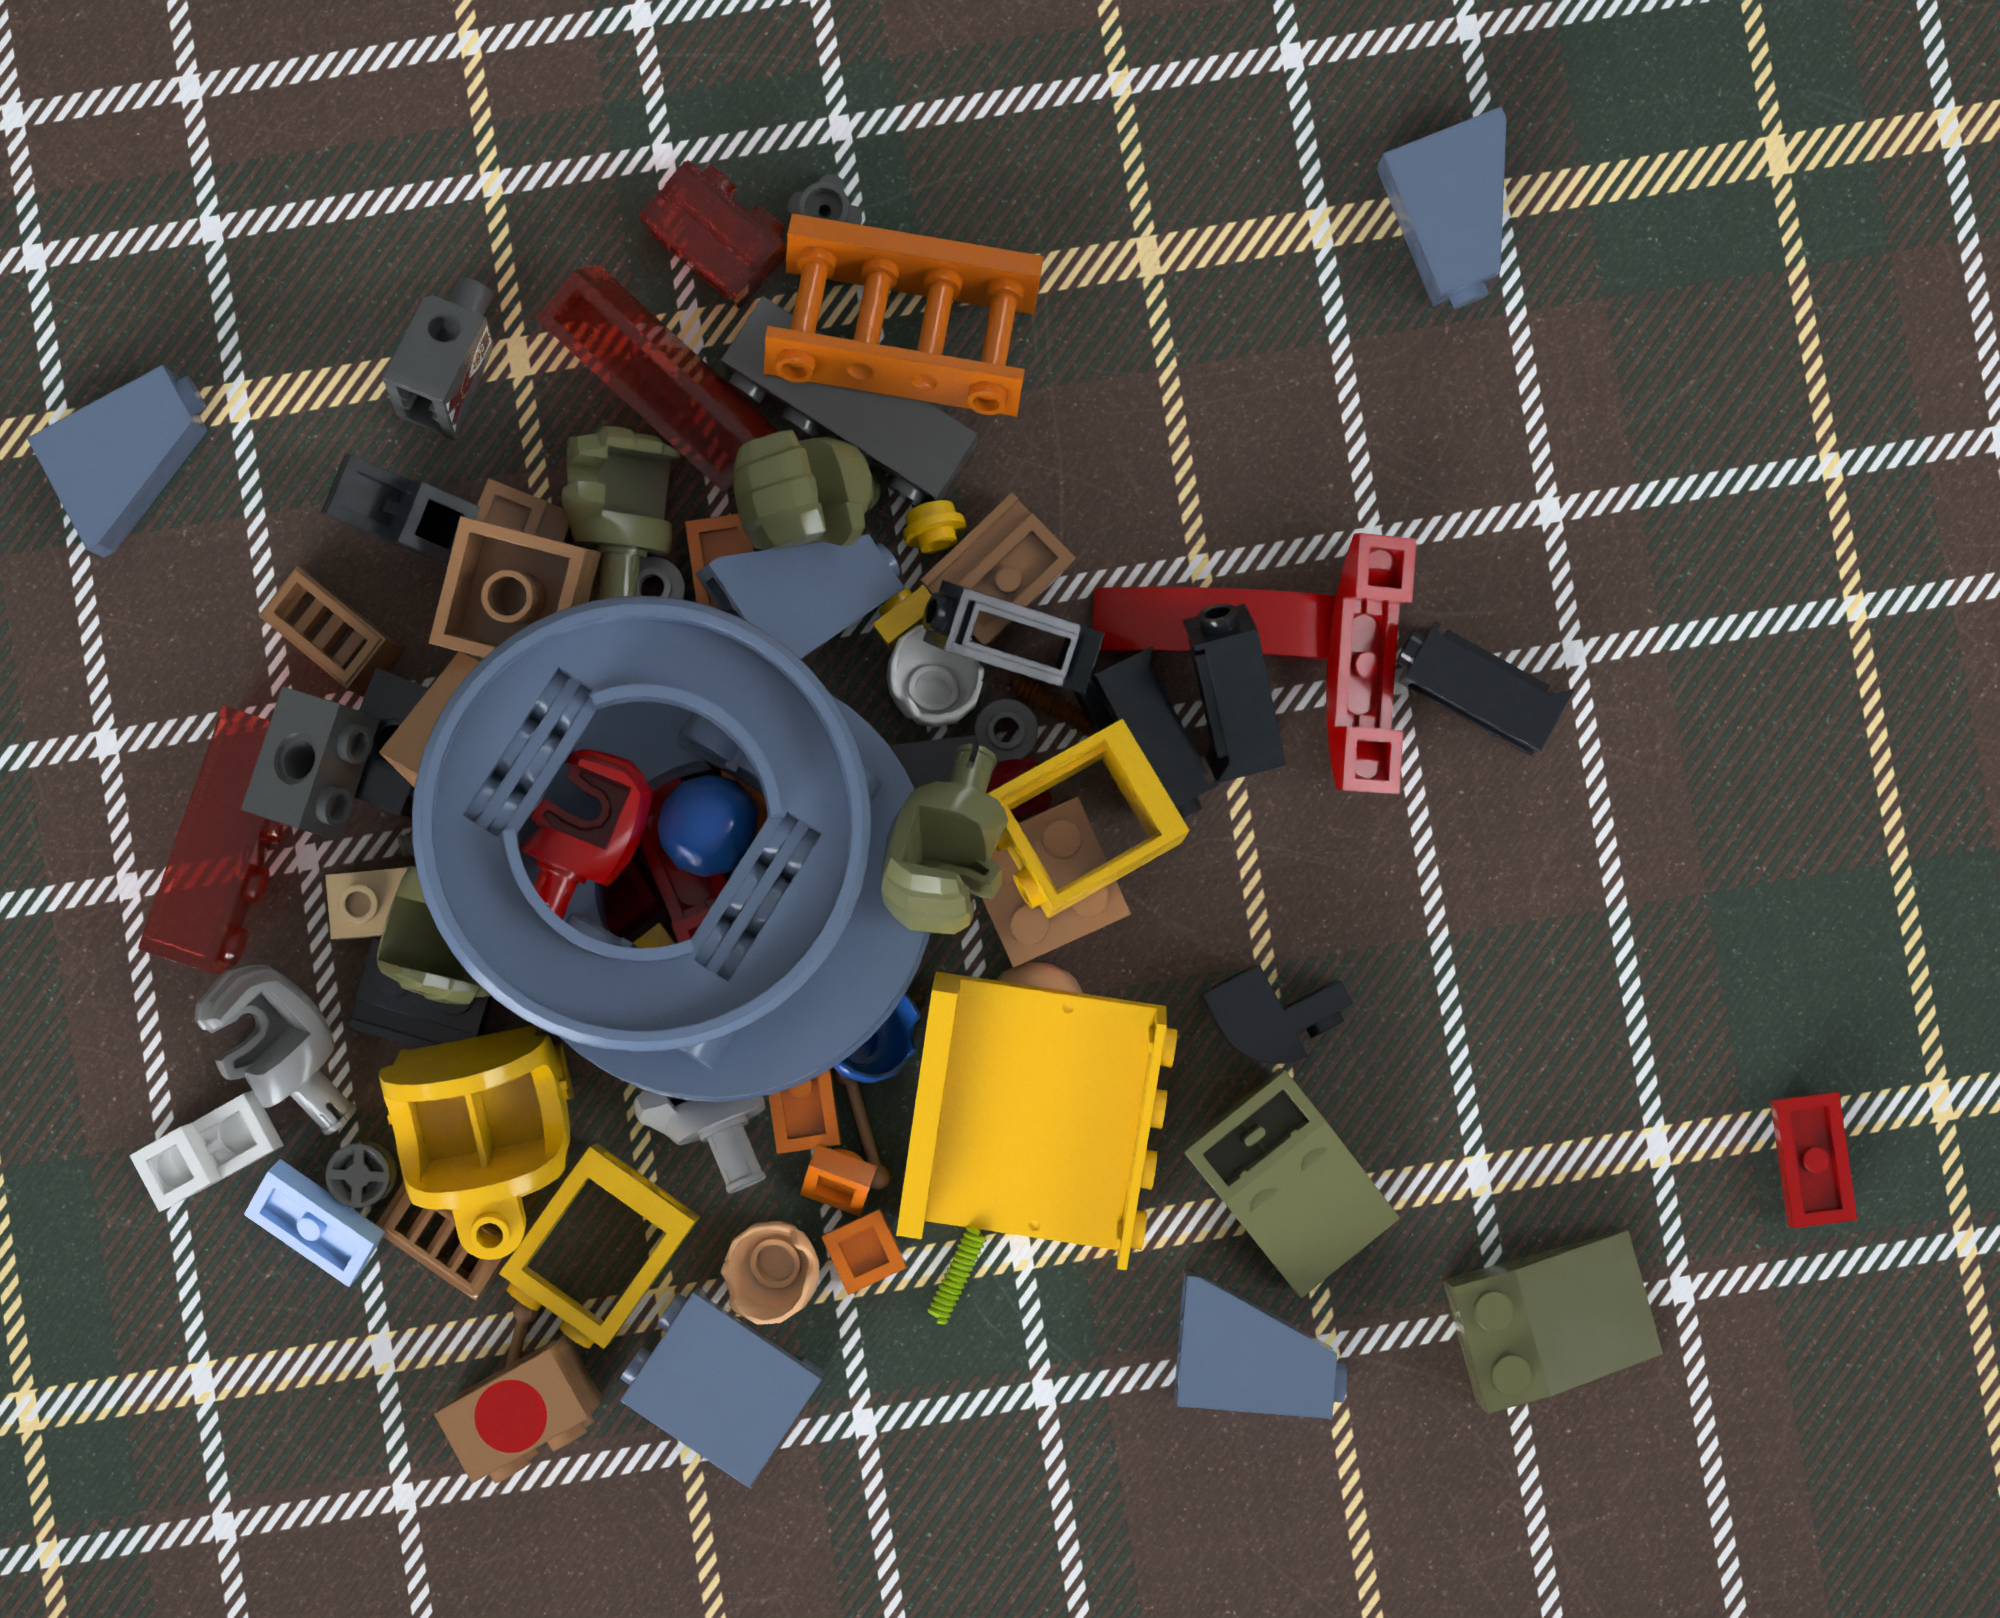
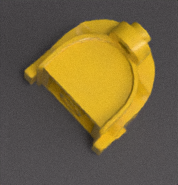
[379,1024,574,1260]

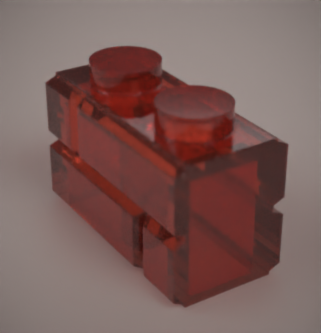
[638,160,787,309]

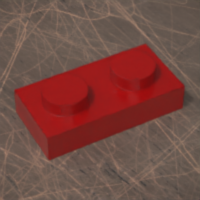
[1770,1091,1857,1228]

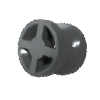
[325,1140,399,1208]

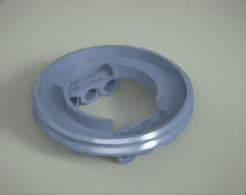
[412,596,871,1052]
[518,695,930,1102]

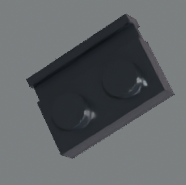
[346,938,492,1048]

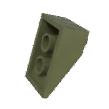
[1443,1229,1663,1414]

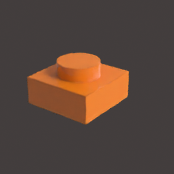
[800,1144,878,1217]
[821,1207,907,1295]

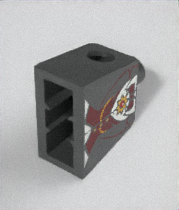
[383,277,494,440]

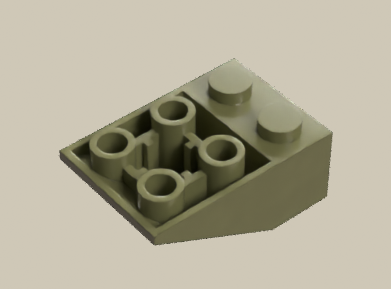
[1180,1068,1400,1298]

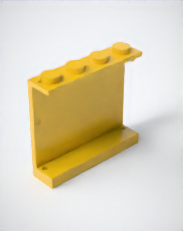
[896,971,1178,1270]

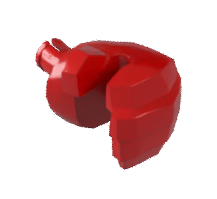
[519,749,653,920]

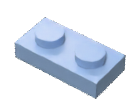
[244,1159,386,1287]

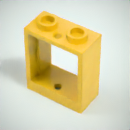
[988,718,1190,919]
[499,1143,701,1349]

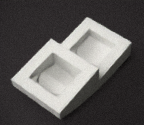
[129,1090,284,1212]

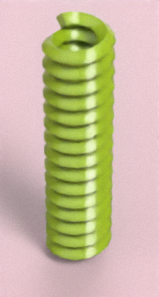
[927,1226,987,1325]

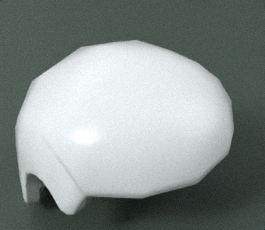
[887,624,984,728]

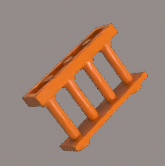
[764,213,1044,417]

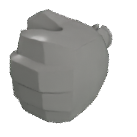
[195,964,357,1135]
[633,1090,766,1194]

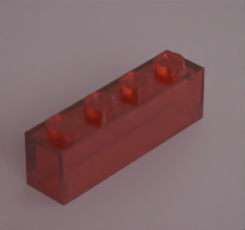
[535,265,780,493]
[137,705,288,974]

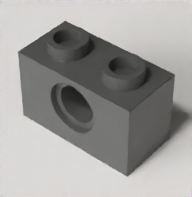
[241,686,380,841]

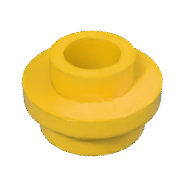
[903,500,966,554]

